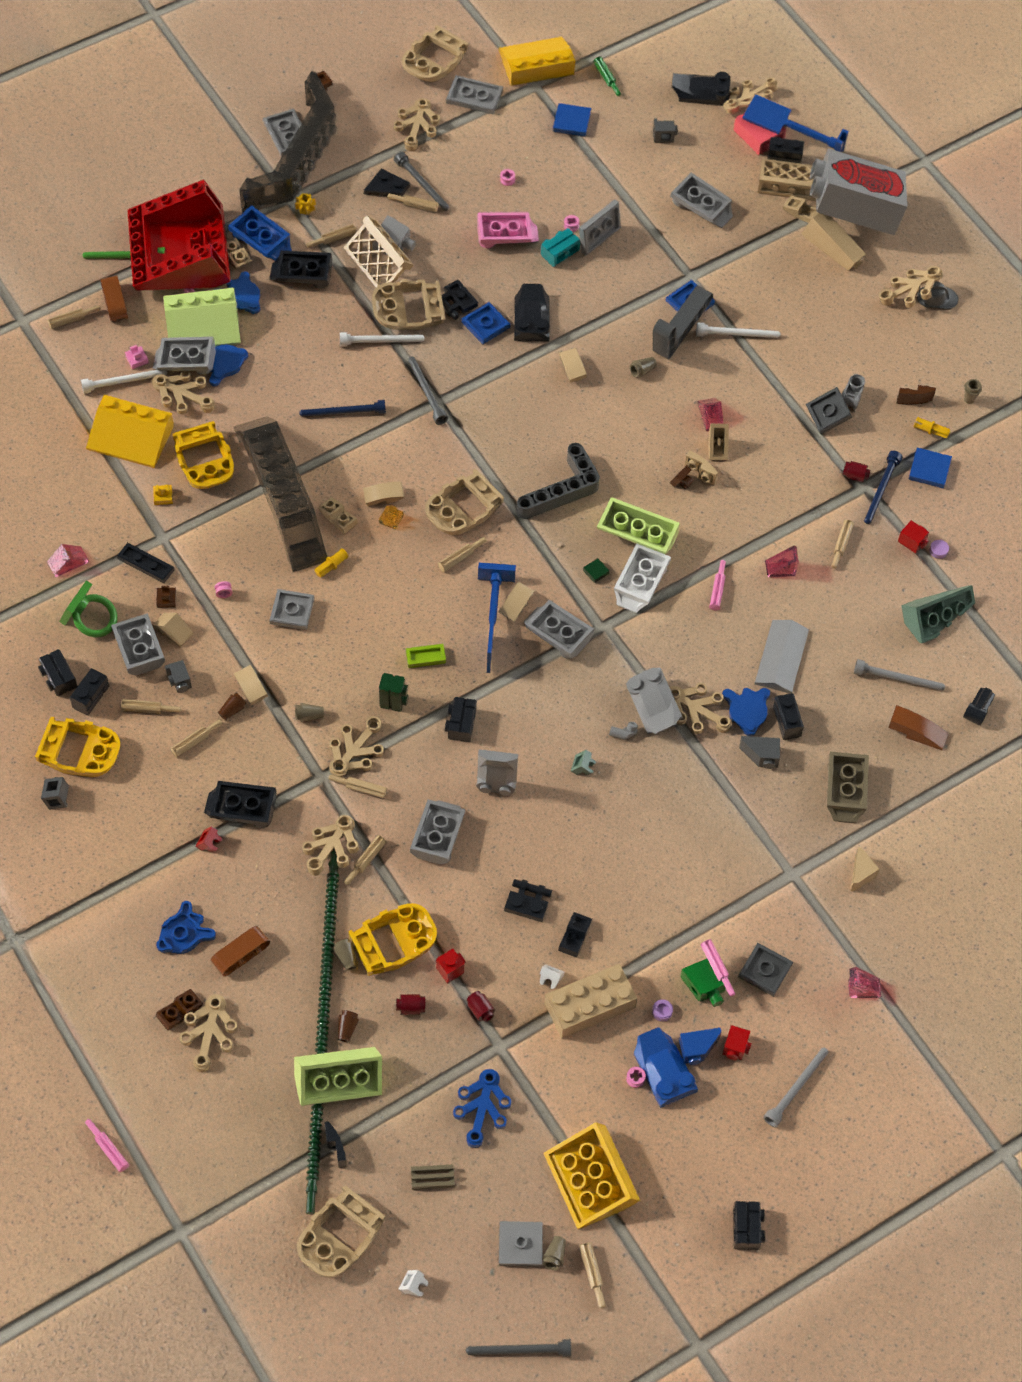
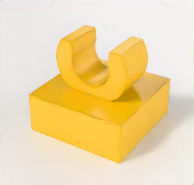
[153,484,173,505]

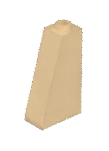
[801,213,866,271]

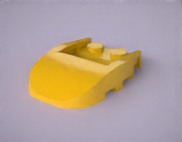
[172,421,234,489]
[35,717,120,777]
[348,903,437,976]

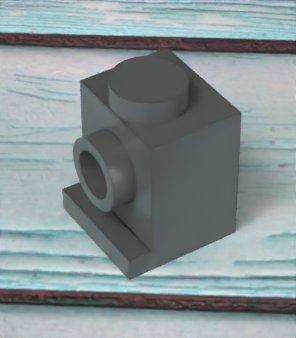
[653,118,678,143]
[165,660,192,693]
[41,777,69,810]

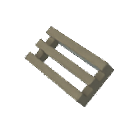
[411,1164,455,1190]

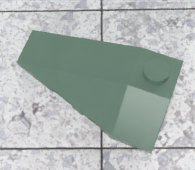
[901,585,975,643]

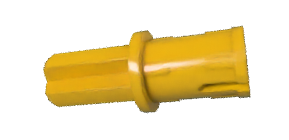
[914,417,950,439]
[314,548,349,578]

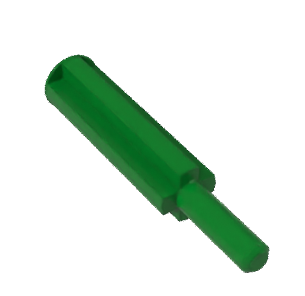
[593,56,621,96]

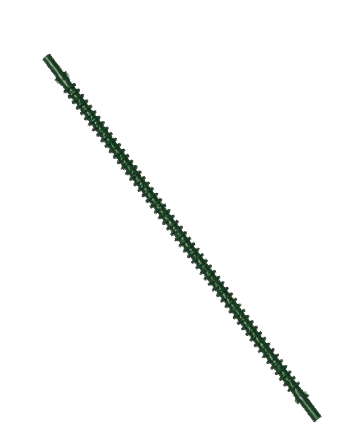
[306,849,339,1215]

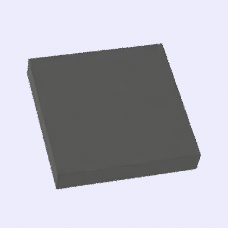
[806,387,852,434]
[738,943,793,997]

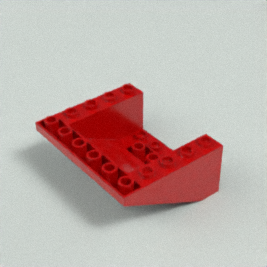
[127,179,231,291]

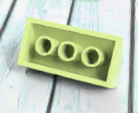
[597,497,680,554]
[294,1047,382,1106]

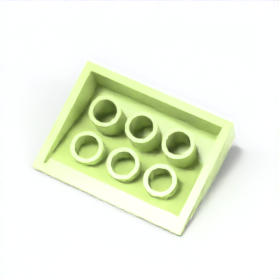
[163,288,241,347]

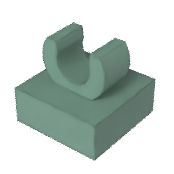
[571,750,596,775]

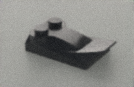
[672,72,731,106]
[269,250,332,289]
[514,283,550,342]
[204,781,277,828]

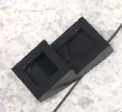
[558,912,592,958]
[325,1121,347,1168]

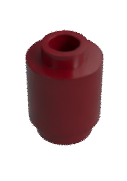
[843,461,871,483]
[466,991,495,1022]
[396,994,426,1015]

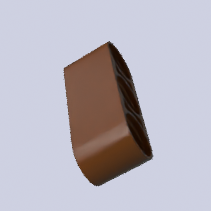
[100,276,128,321]
[211,926,270,977]

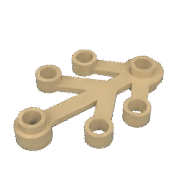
[723,78,778,114]
[394,98,440,151]
[879,266,943,308]
[152,371,215,415]
[670,683,732,734]
[329,716,384,777]
[302,815,359,876]
[179,994,238,1072]

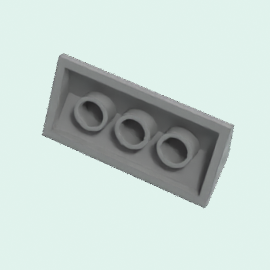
[755,620,809,694]

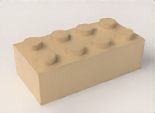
[544,963,637,1039]

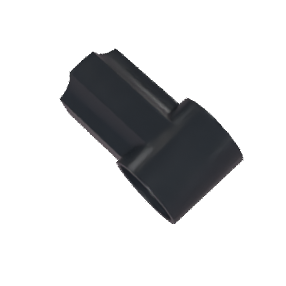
[963,687,995,726]

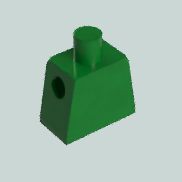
[680,958,726,1007]

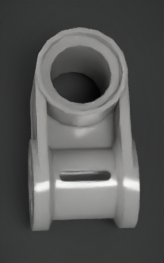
[842,374,865,410]

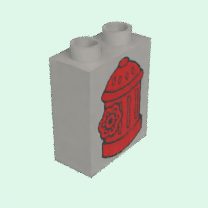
[810,148,907,235]

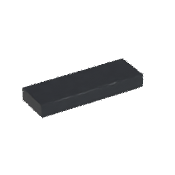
[117,542,175,584]

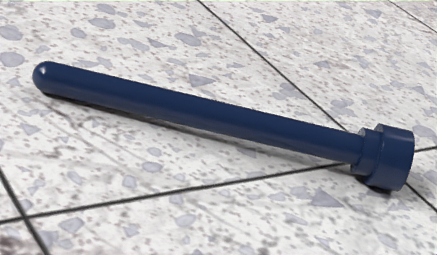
[299,400,386,417]
[864,451,903,524]

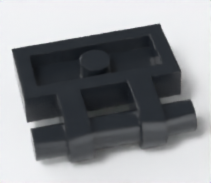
[441,279,478,320]
[504,879,553,922]

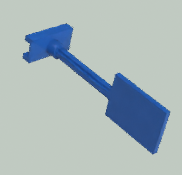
[742,94,849,152]
[478,562,516,673]

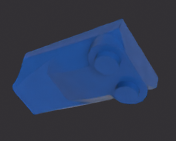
[228,205,292,261]
[633,1027,698,1108]

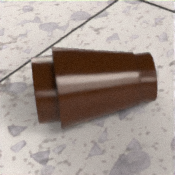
[218,693,247,721]
[338,1010,359,1042]

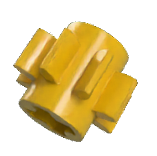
[295,193,316,215]

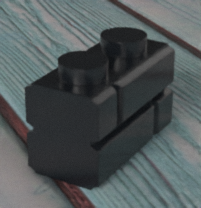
[767,137,804,164]
[38,649,78,696]
[70,668,110,715]
[773,693,804,740]
[445,697,477,742]
[733,1201,765,1250]

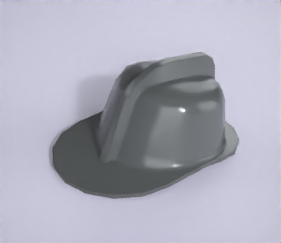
[917,281,959,309]

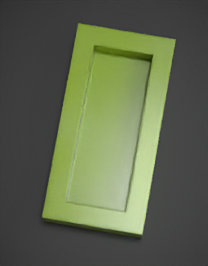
[406,644,446,668]

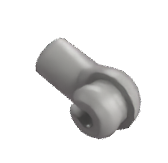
[609,722,638,740]

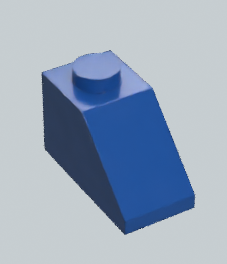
[679,1027,722,1065]

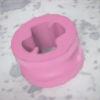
[500,169,515,186]
[564,215,579,232]
[214,581,232,598]
[626,1067,646,1088]

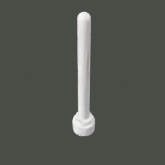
[696,322,781,338]
[340,332,425,347]
[81,370,167,394]

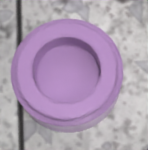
[929,540,949,559]
[652,1000,673,1022]

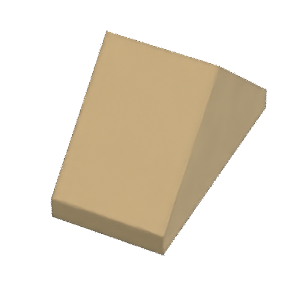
[708,424,729,460]
[152,613,193,647]
[851,847,879,892]

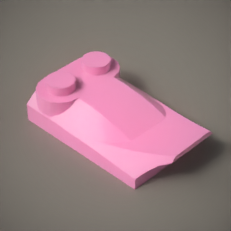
[477,212,539,248]

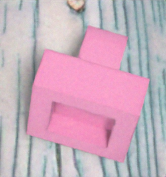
[125,345,149,369]

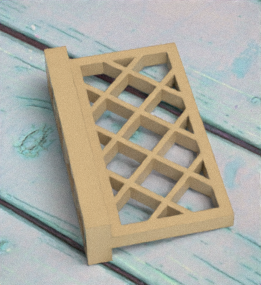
[757,158,816,201]
[344,215,414,287]

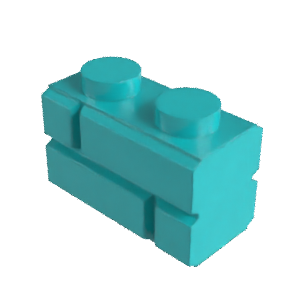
[541,228,581,267]

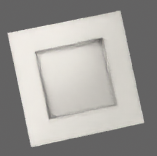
[540,964,565,989]
[398,1270,428,1297]

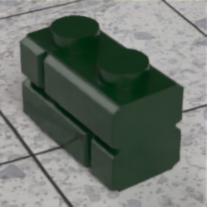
[379,673,409,712]

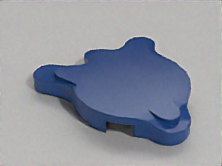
[214,271,260,314]
[209,344,248,387]
[722,688,770,736]
[156,901,216,954]

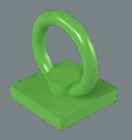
[59,580,117,638]

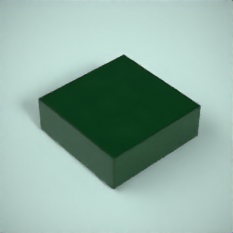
[583,558,609,583]

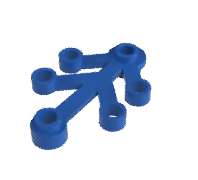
[453,1069,511,1148]

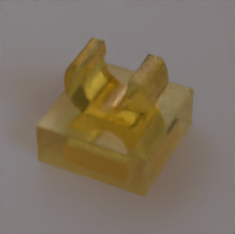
[379,505,404,530]

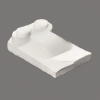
[614,544,671,613]

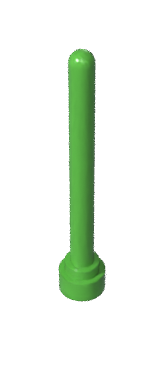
[82,247,165,259]

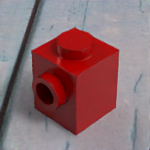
[898,520,929,554]
[436,948,465,984]
[722,1025,751,1060]

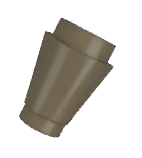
[630,357,657,377]
[964,379,982,404]
[295,703,324,722]
[334,939,357,971]
[542,1236,566,1271]

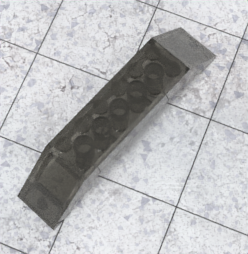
[239,71,337,213]
[233,416,327,572]

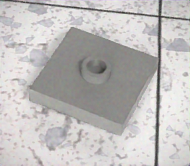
[269,589,315,630]
[499,1221,543,1267]

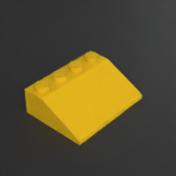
[499,37,575,86]
[86,395,174,468]
[543,1122,640,1229]

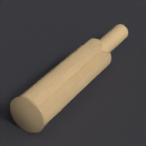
[387,194,439,212]
[306,224,357,248]
[48,305,101,329]
[831,520,854,569]
[438,537,487,572]
[121,699,181,714]
[170,719,223,758]
[328,774,387,799]
[344,835,387,885]
[579,1242,606,1309]

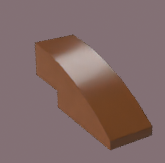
[888,705,948,750]

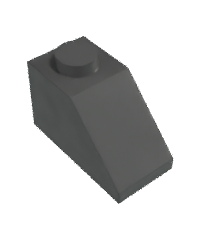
[739,736,780,769]

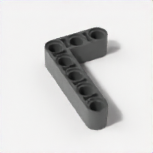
[653,286,713,359]
[517,443,600,519]

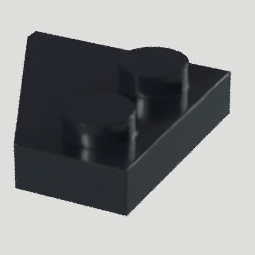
[364,168,410,197]

